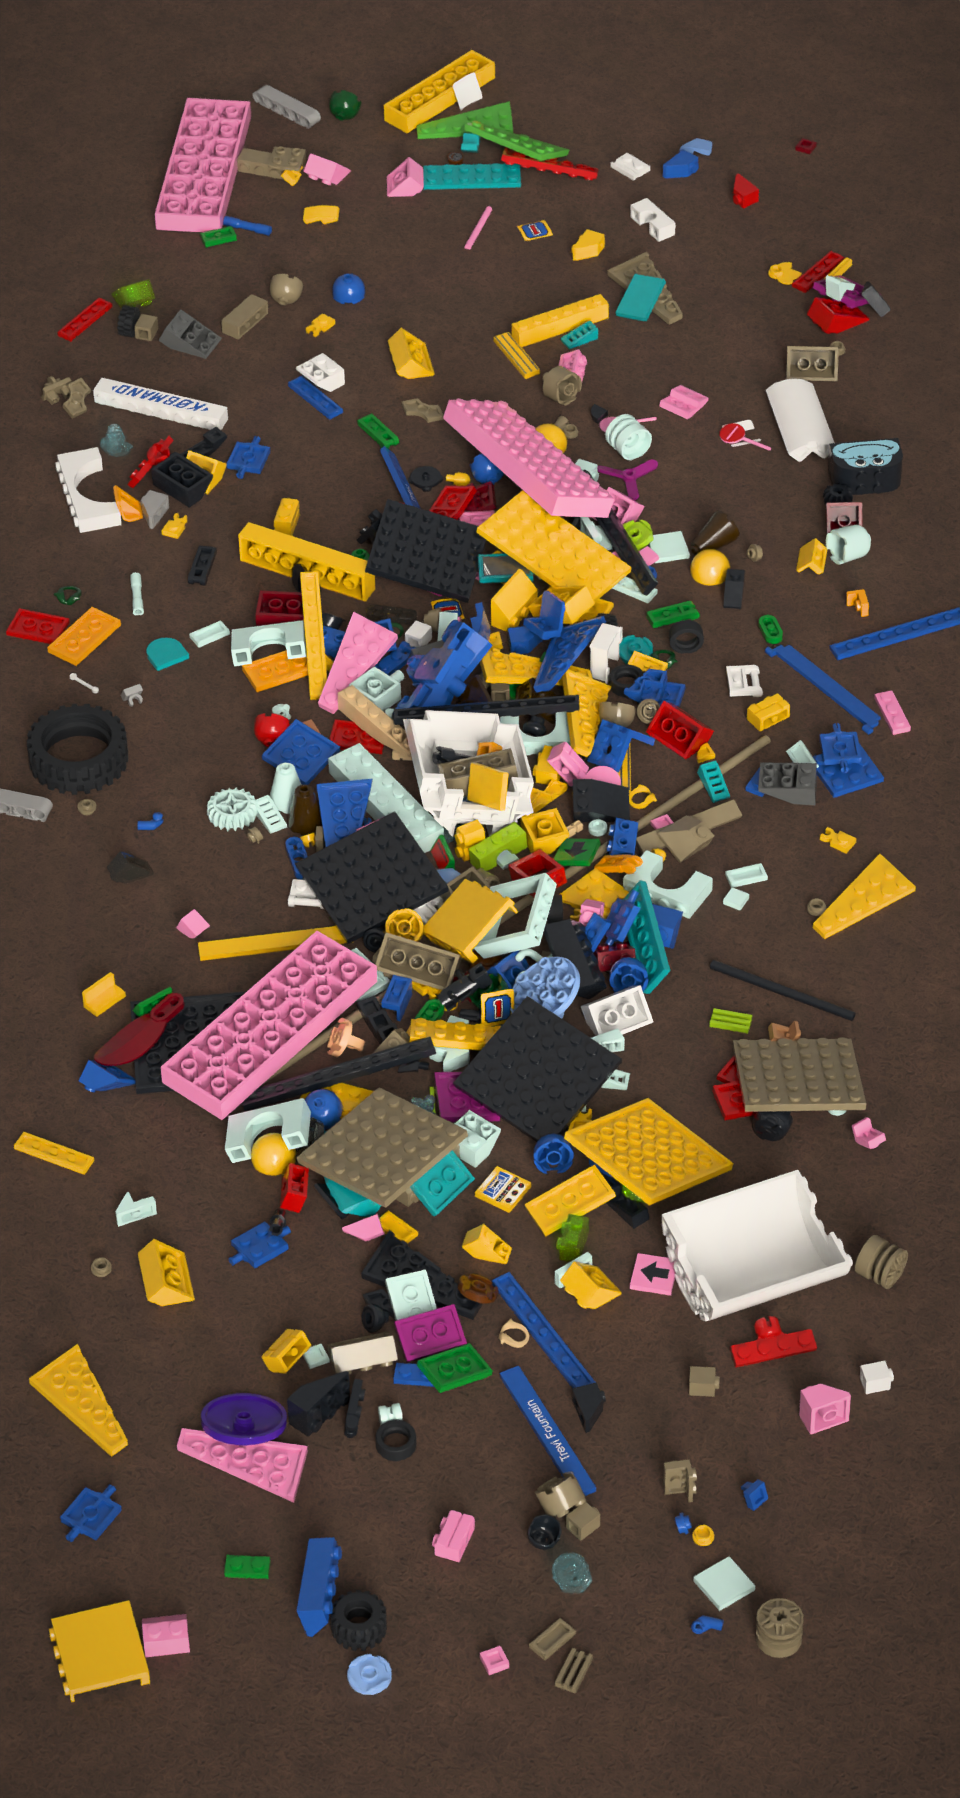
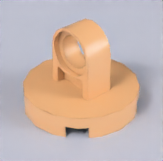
[327,1018,365,1057]

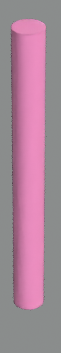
[465,206,492,249]

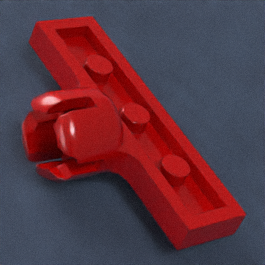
[127,436,174,488]
[730,1316,817,1368]

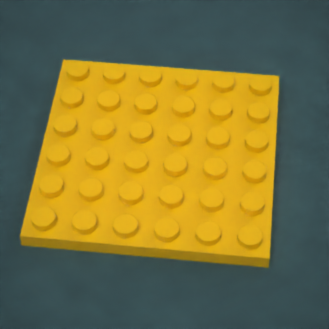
[564,1098,734,1205]

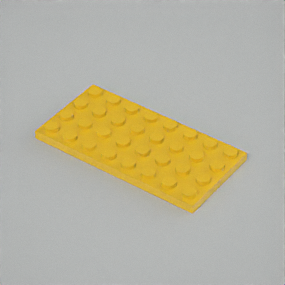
[476,490,632,602]

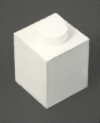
[405,621,432,648]
[860,1361,894,1394]

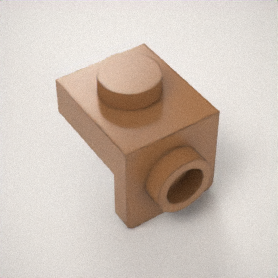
[768,1021,801,1041]

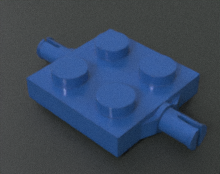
[227,436,270,479]
[819,723,862,773]
[605,890,640,946]
[228,1221,291,1269]
[60,1484,121,1542]

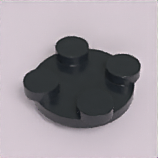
[408,466,443,492]

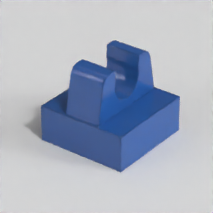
[741,1479,768,1511]

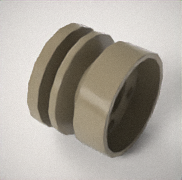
[855,1235,908,1289]
[756,1598,804,1658]

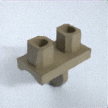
[41,376,72,405]

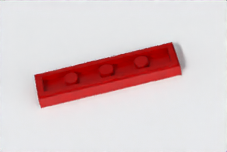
[792,251,845,293]
[57,298,112,342]

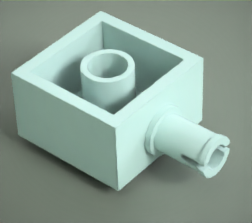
[349,667,404,712]

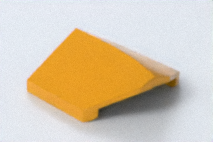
[113,485,143,522]

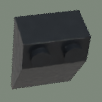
[573,779,630,822]

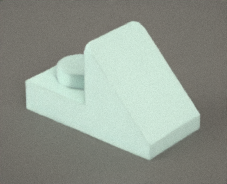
[826,275,855,301]
[429,1046,470,1072]
[116,1192,157,1226]

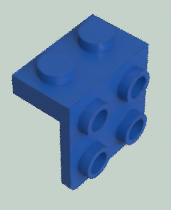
[523,591,566,640]

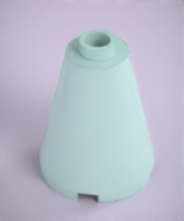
[270,763,302,814]

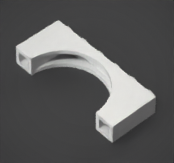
[55,447,121,533]

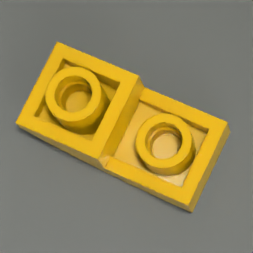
[303,205,339,224]

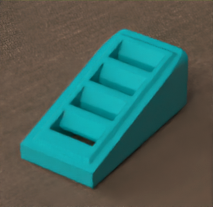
[561,321,598,349]
[697,761,730,803]

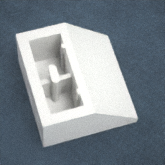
[296,353,345,392]

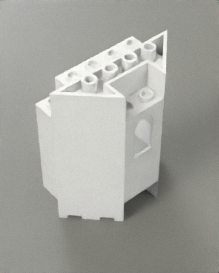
[403,710,534,837]

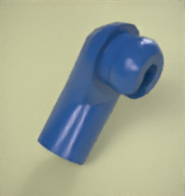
[138,812,164,830]
[691,1616,724,1634]

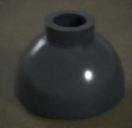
[363,927,386,953]
[361,1304,389,1333]

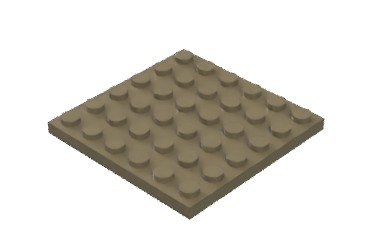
[733,1037,866,1112]
[297,1087,468,1208]

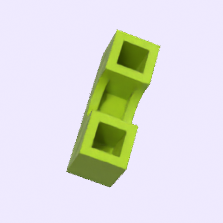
[469,821,528,871]

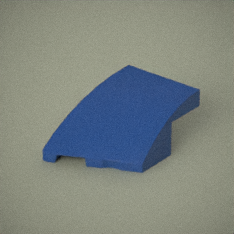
[470,602,491,641]
[624,669,686,707]

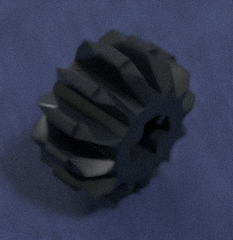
[823,483,853,505]

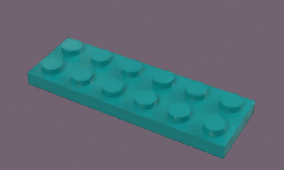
[423,163,521,189]
[623,880,670,994]

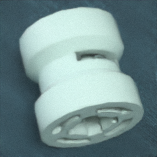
[378,1403,403,1425]

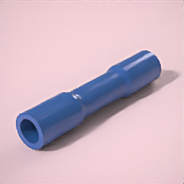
[223,216,272,236]

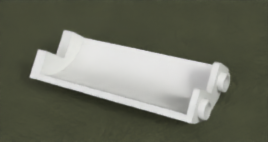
[766,379,834,462]

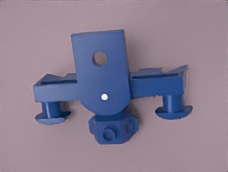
[393,620,493,714]

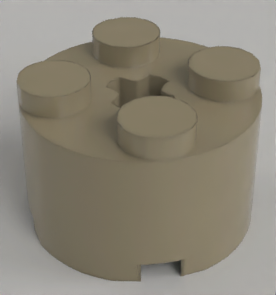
[543,366,582,405]
[534,1471,586,1518]

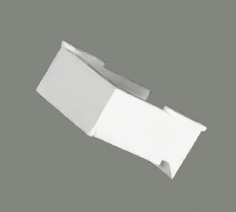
[590,623,622,684]

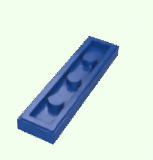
[288,376,343,420]

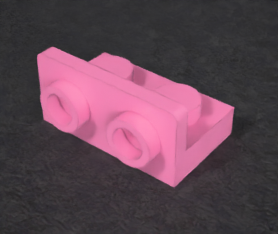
[559,349,587,381]

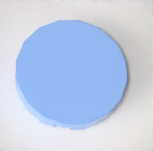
[347,1654,392,1695]

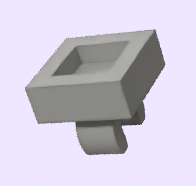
[121,684,143,707]

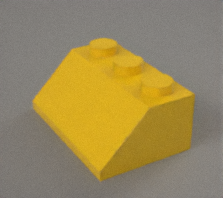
[388,328,435,379]
[491,569,538,632]
[138,1239,195,1306]

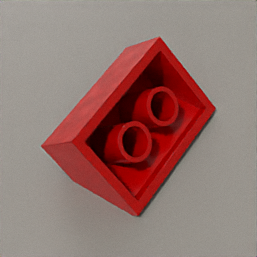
[646,701,714,759]

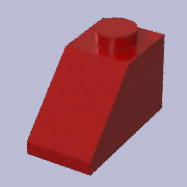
[733,174,759,208]

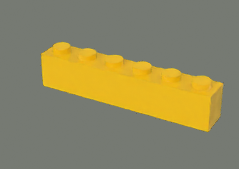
[512,294,609,347]

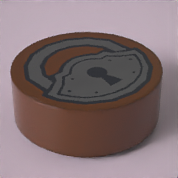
[447,152,464,165]

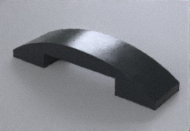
[170,427,227,458]

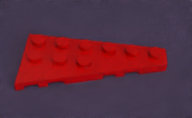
[501,147,599,180]

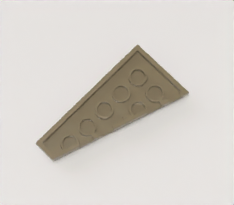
[608,252,683,325]

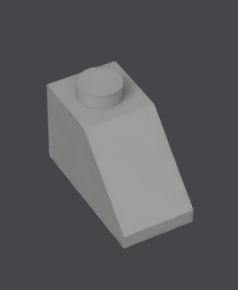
[141,490,169,529]

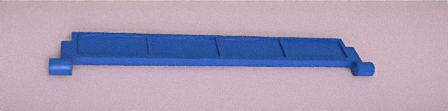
[765,645,881,735]

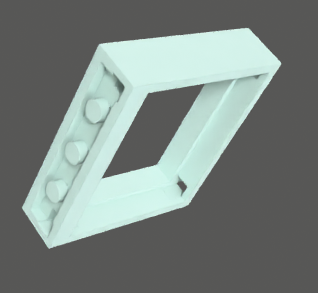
[474,873,557,959]

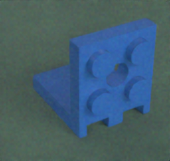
[587,719,655,773]

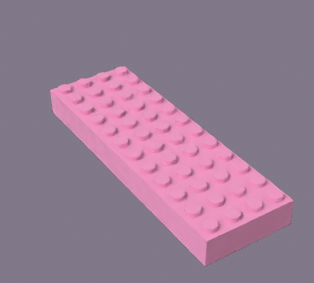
[155,98,251,232]
[443,399,614,518]
[161,931,377,1120]

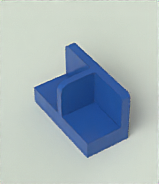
[381,975,413,1021]

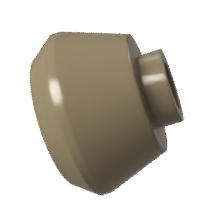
[424,608,443,633]
[637,699,660,724]

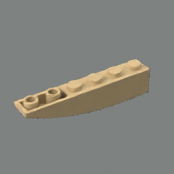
[338,685,411,756]

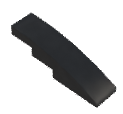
[356,995,398,1045]

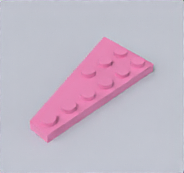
[318,612,398,714]
[177,1428,308,1502]

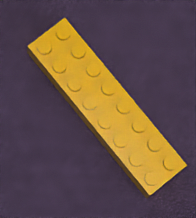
[384,50,495,133]
[238,522,376,602]

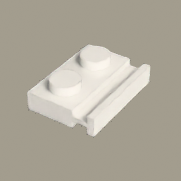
[611,153,650,180]

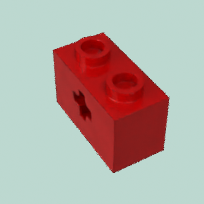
[280,1163,309,1213]

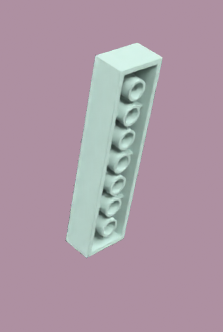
[328,743,444,853]

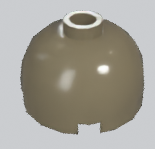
[269,274,303,305]
[599,702,636,728]

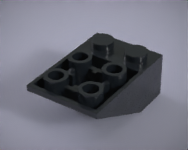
[287,1371,350,1437]

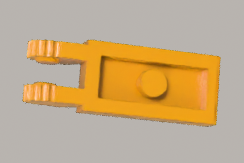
[594,854,643,874]

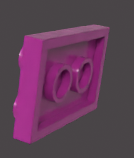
[394,1304,467,1363]

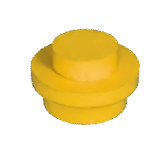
[692,1525,714,1546]

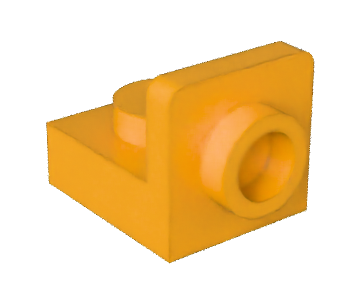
[846,589,869,617]

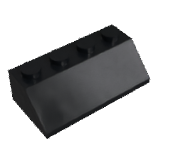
[543,919,607,999]

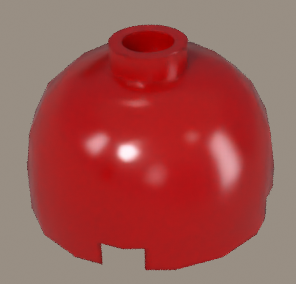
[254,713,291,747]

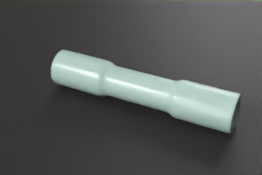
[130,572,144,615]

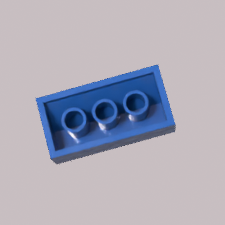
[297,1537,342,1637]

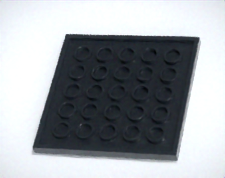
[365,499,486,603]
[295,811,449,944]
[130,991,247,1094]
[453,996,622,1142]

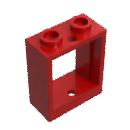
[508,849,567,898]

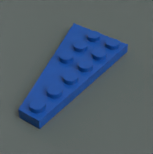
[533,616,606,693]
[316,778,373,848]

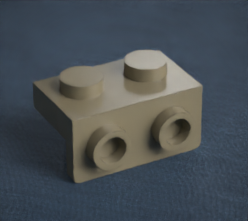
[663,1459,697,1502]

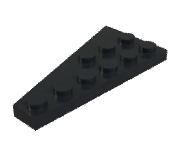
[361,1230,482,1320]

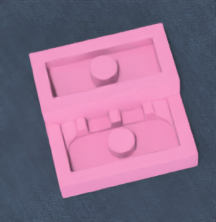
[660,385,708,419]

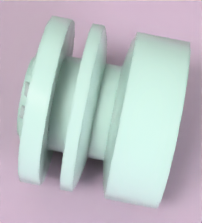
[605,414,652,460]

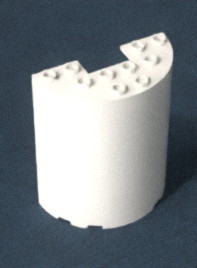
[662,1170,853,1321]

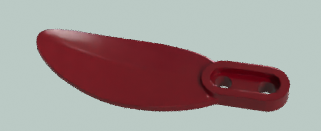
[94,993,185,1066]

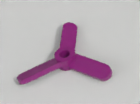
[598,459,658,500]

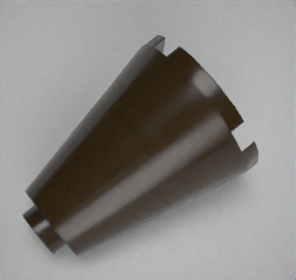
[691,510,740,555]
[287,785,322,836]

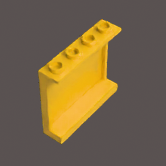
[423,879,518,964]
[49,1600,150,1702]

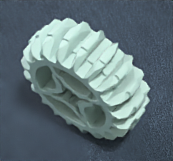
[207,787,257,831]

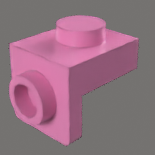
[852,1117,886,1149]

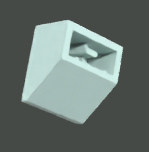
[455,1110,501,1168]

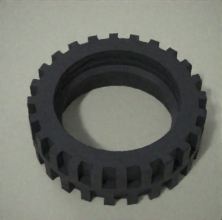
[27,704,129,795]

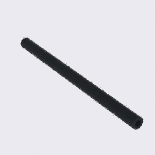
[710,960,856,1021]

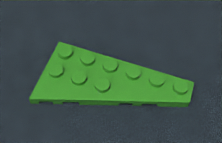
[417,101,513,139]
[464,121,569,161]

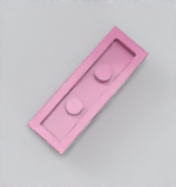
[874,690,911,735]

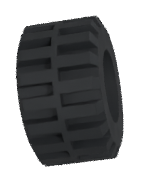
[331,1590,387,1651]

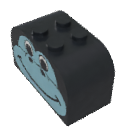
[828,438,903,495]

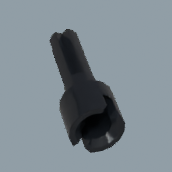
[432,746,473,765]

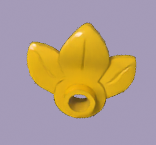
[768,262,802,285]

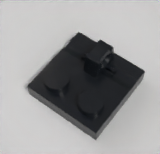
[357,509,382,545]

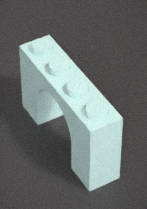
[231,620,306,666]
[500,711,571,755]
[623,850,713,919]
[225,1098,311,1163]

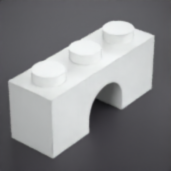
[631,198,676,241]

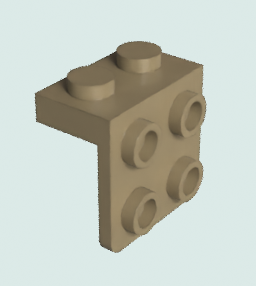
[268,146,307,171]

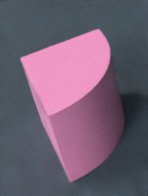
[176,909,210,938]

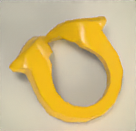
[629,784,657,809]

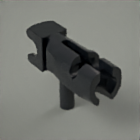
[437,963,493,1012]

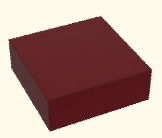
[795,138,817,155]

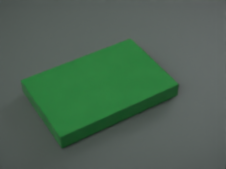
[417,1343,493,1393]

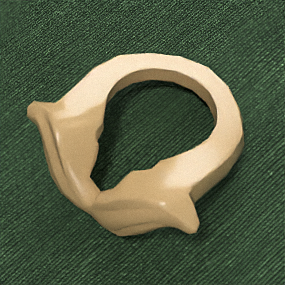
[498,1318,529,1348]

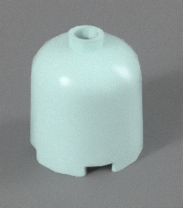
[826,525,871,565]

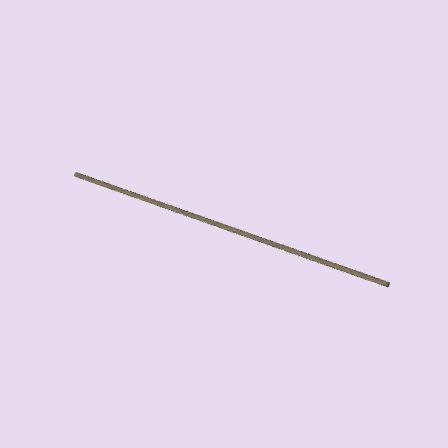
[260,735,771,1087]

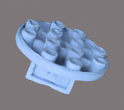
[510,957,580,1019]

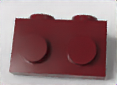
[593,942,636,971]

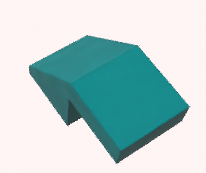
[461,133,481,153]

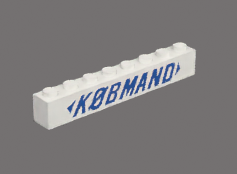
[93,378,228,430]

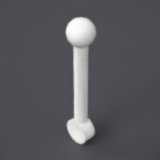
[70,673,99,693]

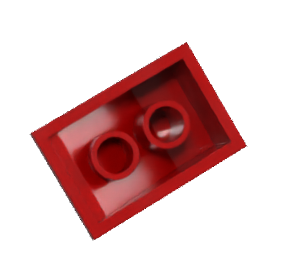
[807,297,870,334]

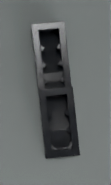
[600,1172,649,1229]

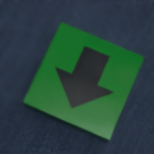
[554,838,600,866]

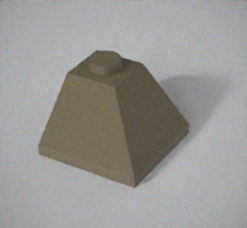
[657,815,714,863]

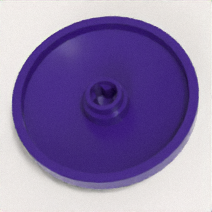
[201,1393,287,1445]

